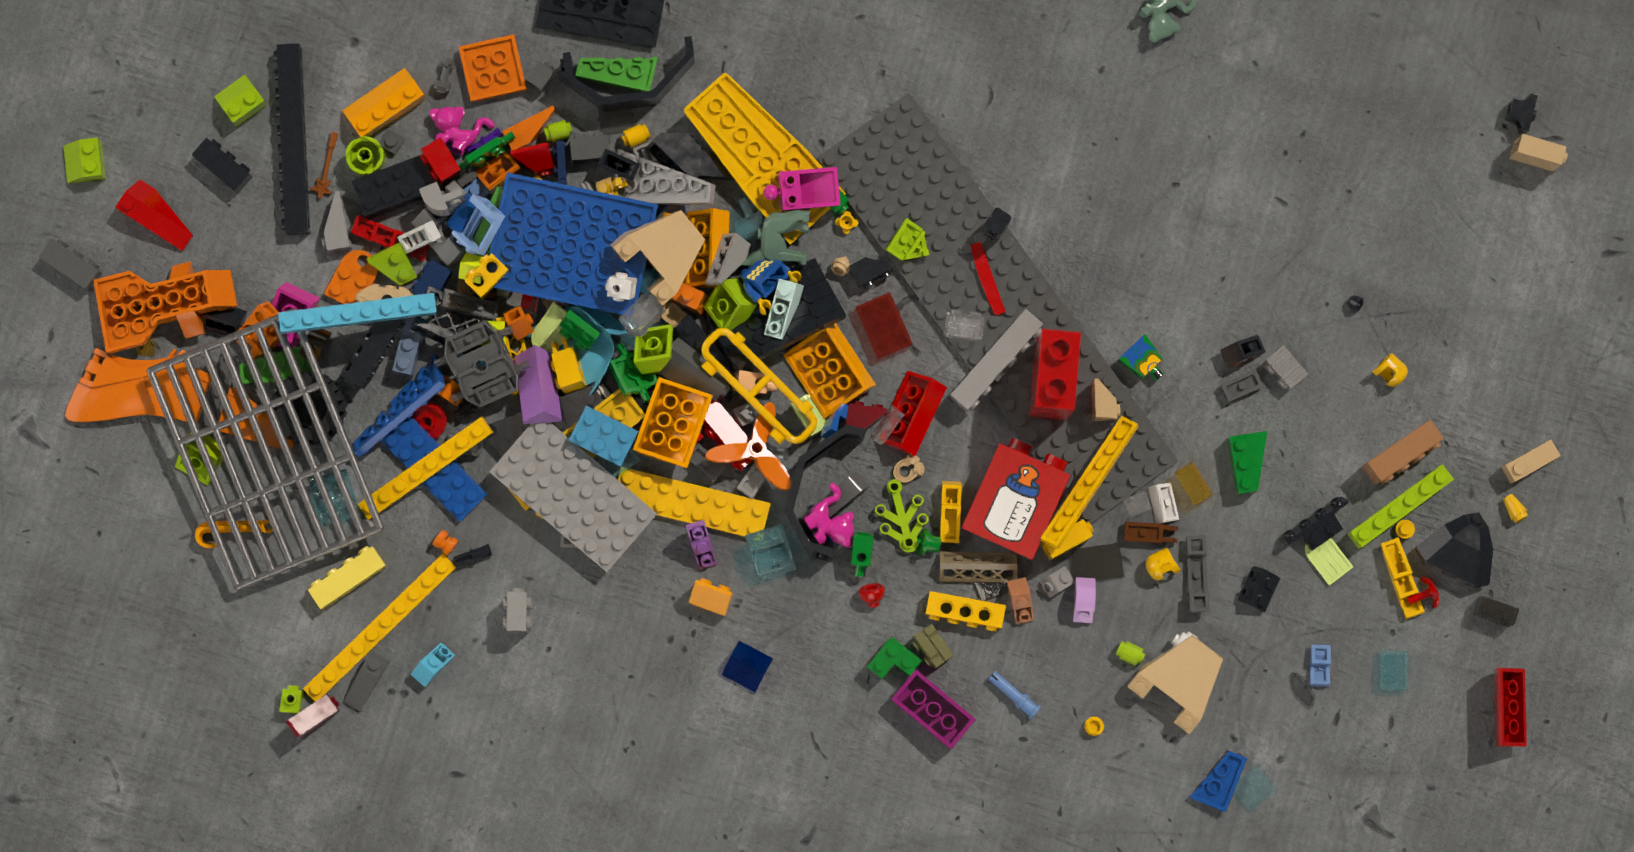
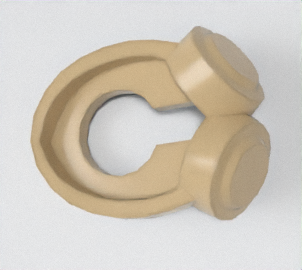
[893,454,924,482]

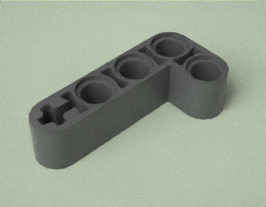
[798,472,870,535]

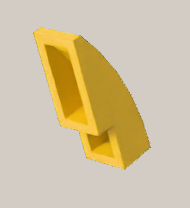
[940,481,962,543]

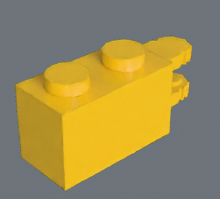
[550,338,587,394]

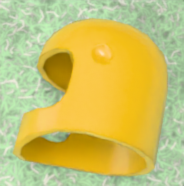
[1372,353,1408,387]
[1145,547,1181,581]

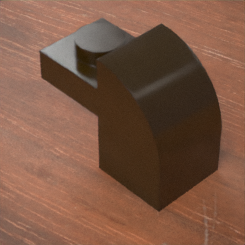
[299,329,333,362]

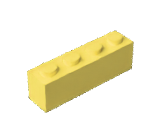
[308,546,387,610]

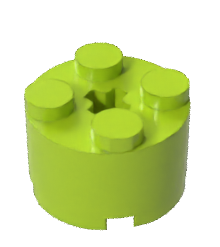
[345,136,386,177]

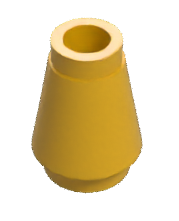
[1503,494,1529,523]

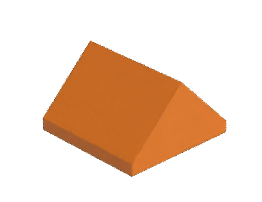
[475,150,522,195]

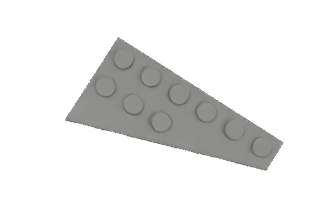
[615,149,715,205]

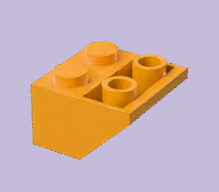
[689,578,733,616]

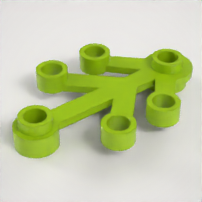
[875,479,929,552]

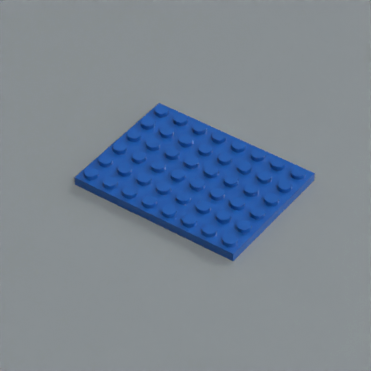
[483,173,658,317]

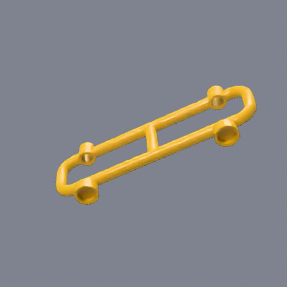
[701,328,817,444]

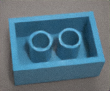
[569,405,639,466]

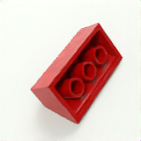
[876,371,947,456]
[1494,668,1527,747]

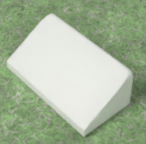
[1148,482,1179,524]

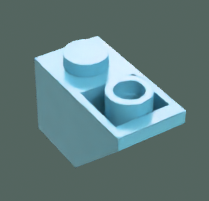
[411,643,455,687]

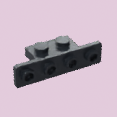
[1279,496,1349,550]

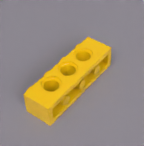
[925,591,1006,632]

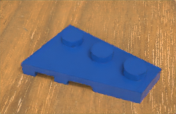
[1190,751,1247,813]

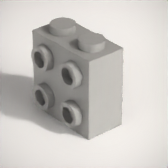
[503,588,533,633]

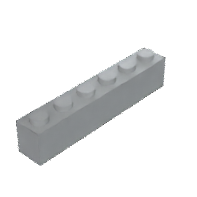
[950,309,1043,412]

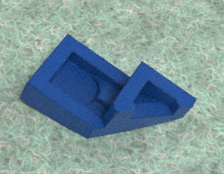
[821,403,848,439]

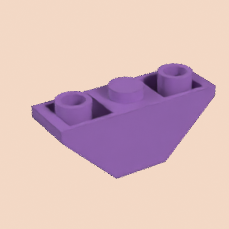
[685,520,717,570]

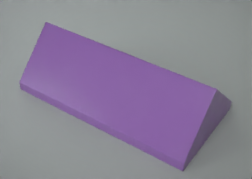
[515,345,562,424]

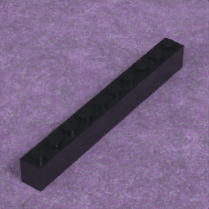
[274,43,310,235]

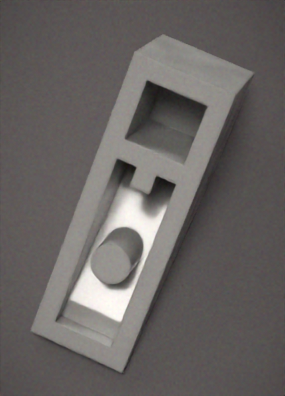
[322,191,352,254]
[705,233,751,286]

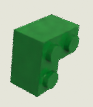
[867,636,922,679]

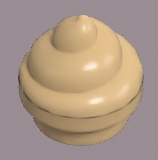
[831,257,850,276]

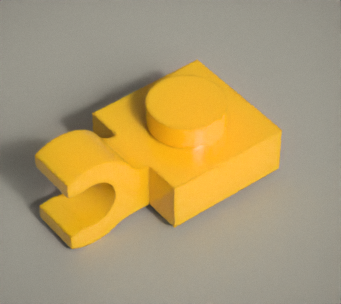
[595,177,628,196]

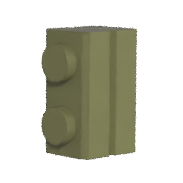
[912,624,954,669]

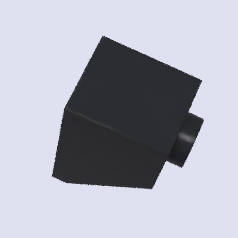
[1220,335,1266,367]

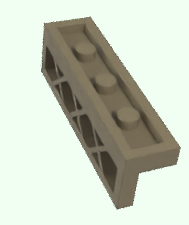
[939,551,1018,582]

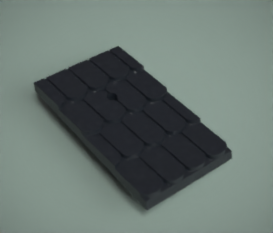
[533,0,664,48]
[703,258,846,373]

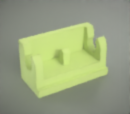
[791,394,826,438]

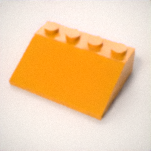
[783,323,876,419]
[633,377,713,468]

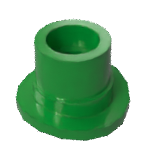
[917,529,941,555]

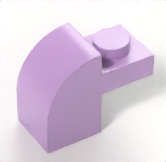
[1073,577,1096,623]

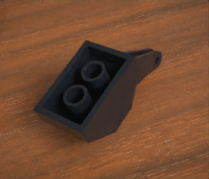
[645,133,734,180]

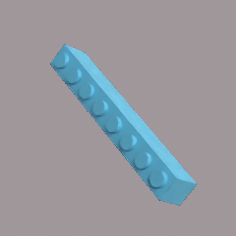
[278,293,437,334]

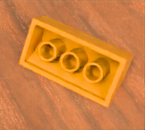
[342,68,426,137]
[685,208,730,288]

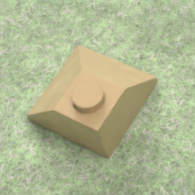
[1091,378,1121,421]

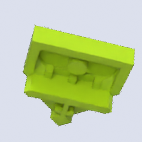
[885,218,929,261]

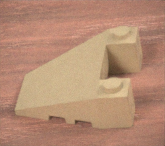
[610,210,705,306]
[1128,635,1223,734]

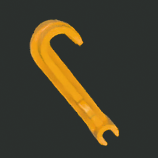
[195,519,273,548]

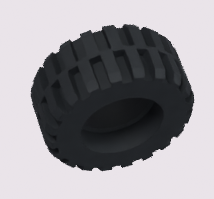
[271,371,347,445]

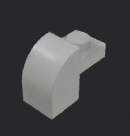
[419,182,465,216]

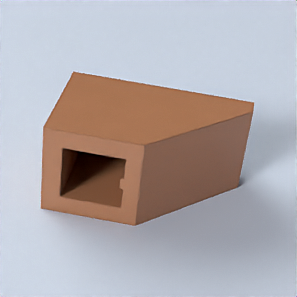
[1007,577,1034,624]

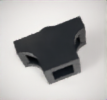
[1505,94,1538,135]

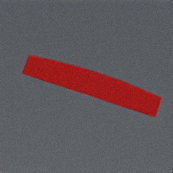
[970,242,1006,316]

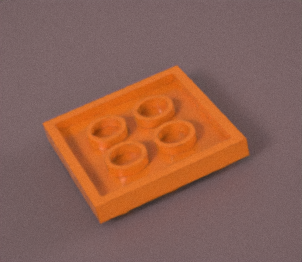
[459,34,527,103]

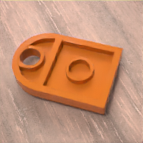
[324,250,378,304]

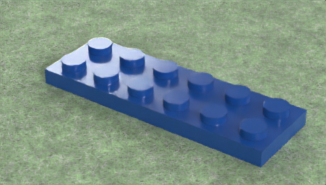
[381,416,488,522]

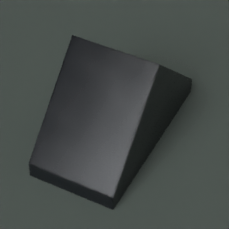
[598,148,640,182]

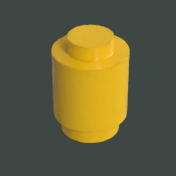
[621,124,651,149]

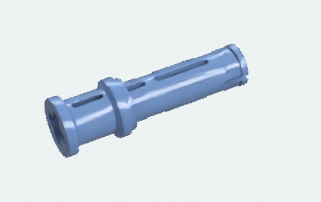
[988,671,1041,720]

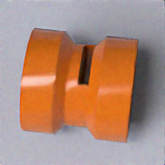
[432,529,459,556]

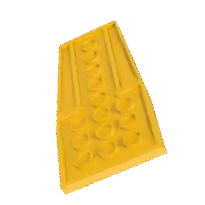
[684,73,846,245]

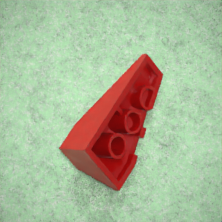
[115,179,193,251]

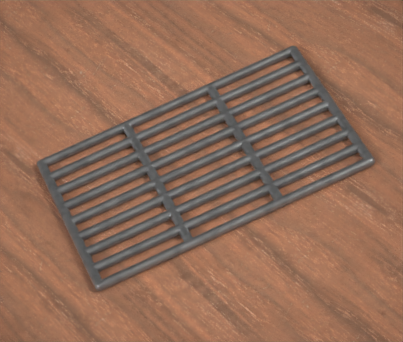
[147,309,384,590]

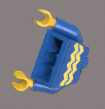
[741,260,801,315]

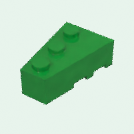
[1227,431,1267,495]

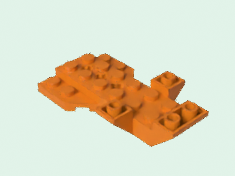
[93,261,238,354]

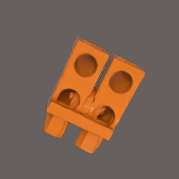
[236,301,280,360]

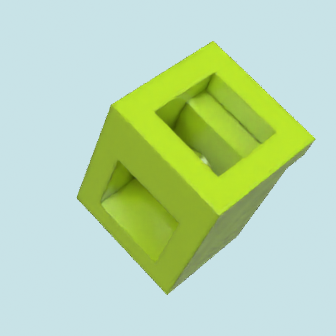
[279,685,304,714]

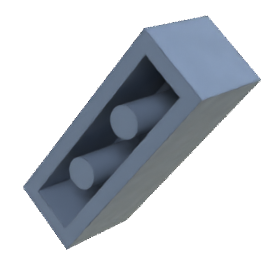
[392,317,424,378]

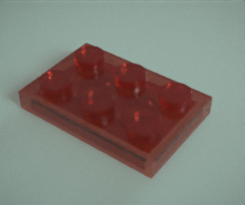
[855,292,913,360]

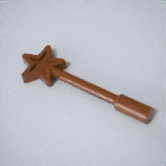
[311,132,338,199]

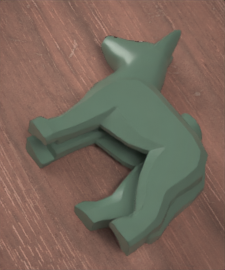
[740,209,810,269]

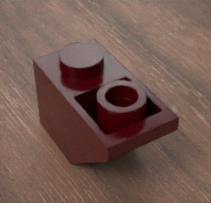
[846,401,887,429]

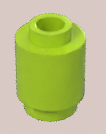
[544,119,573,143]
[1115,641,1146,666]

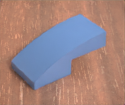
[1309,645,1331,687]

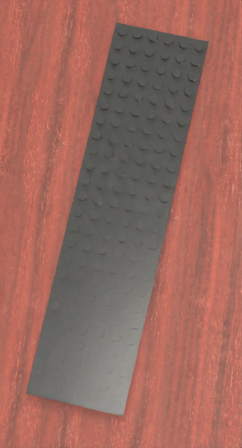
[817,93,1178,524]

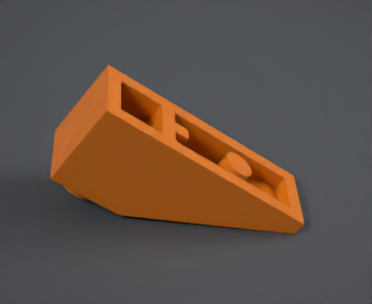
[502,106,556,150]

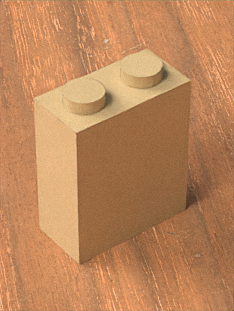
[1510,134,1568,172]

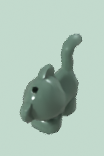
[1138,0,1197,43]

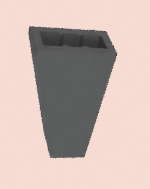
[656,337,731,401]

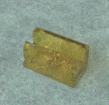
[1174,462,1213,505]

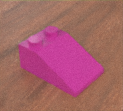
[272,282,321,349]

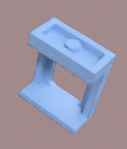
[451,194,505,256]

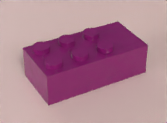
[891,670,976,750]

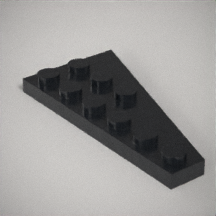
[487,385,604,457]

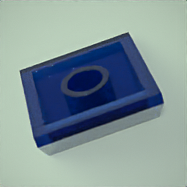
[721,641,773,693]

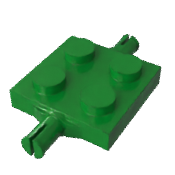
[458,131,516,172]
[608,343,657,403]

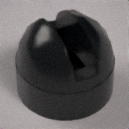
[1347,295,1364,312]

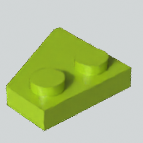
[367,243,417,285]

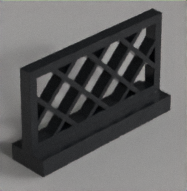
[410,286,484,354]

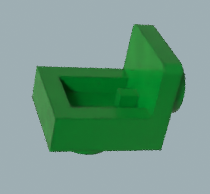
[830,189,849,216]

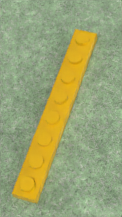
[1041,416,1138,549]
[358,417,493,520]

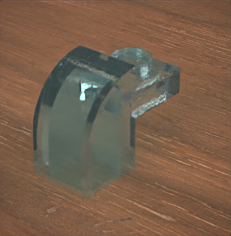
[733,197,762,241]

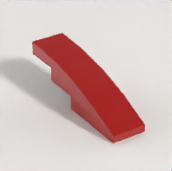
[349,215,430,261]

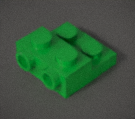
[557,310,600,352]

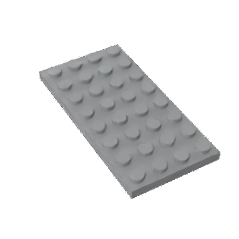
[490,422,657,572]

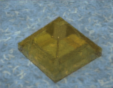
[135,338,156,355]

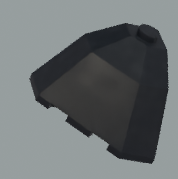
[1415,512,1493,588]

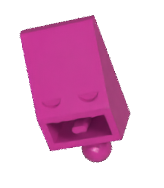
[763,167,840,211]

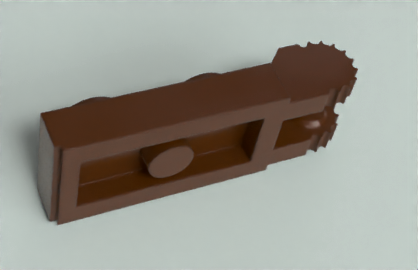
[1123,521,1178,544]

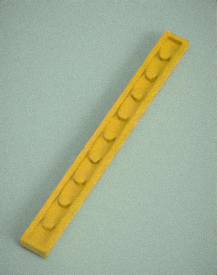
[303,554,457,702]

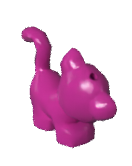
[429,106,495,156]
[804,483,854,548]

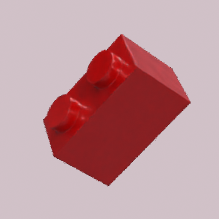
[420,137,461,184]

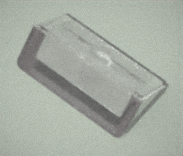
[870,405,904,445]

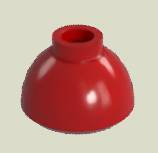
[858,583,885,608]

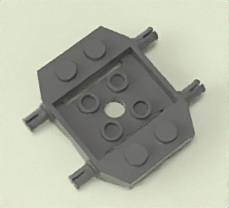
[434,320,531,408]

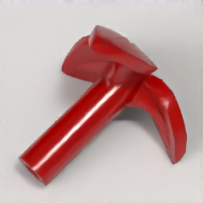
[1407,577,1440,609]

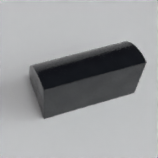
[202,308,247,336]

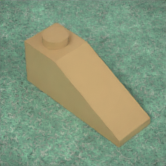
[1501,440,1561,484]

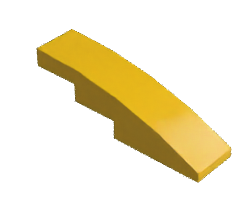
[1380,537,1425,620]

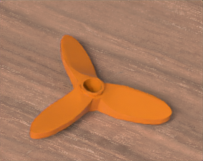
[705,402,791,491]

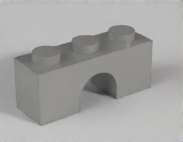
[411,208,467,266]

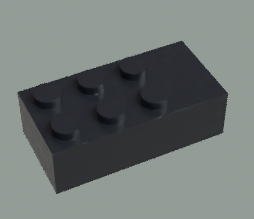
[351,155,435,219]

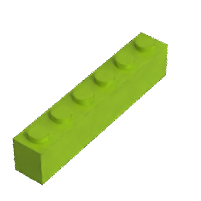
[1347,464,1454,549]

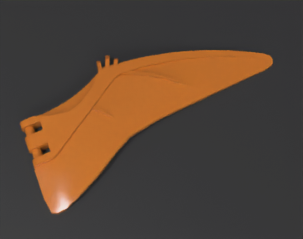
[65,348,294,450]

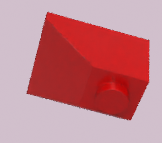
[510,142,554,177]

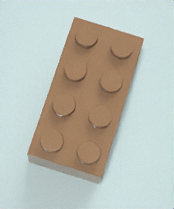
[1361,420,1444,485]

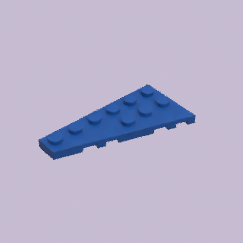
[353,353,445,457]

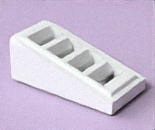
[397,220,441,254]

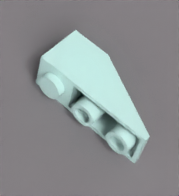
[764,279,804,339]

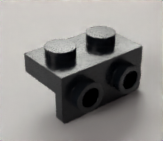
[1238,566,1280,613]

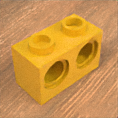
[465,253,509,298]

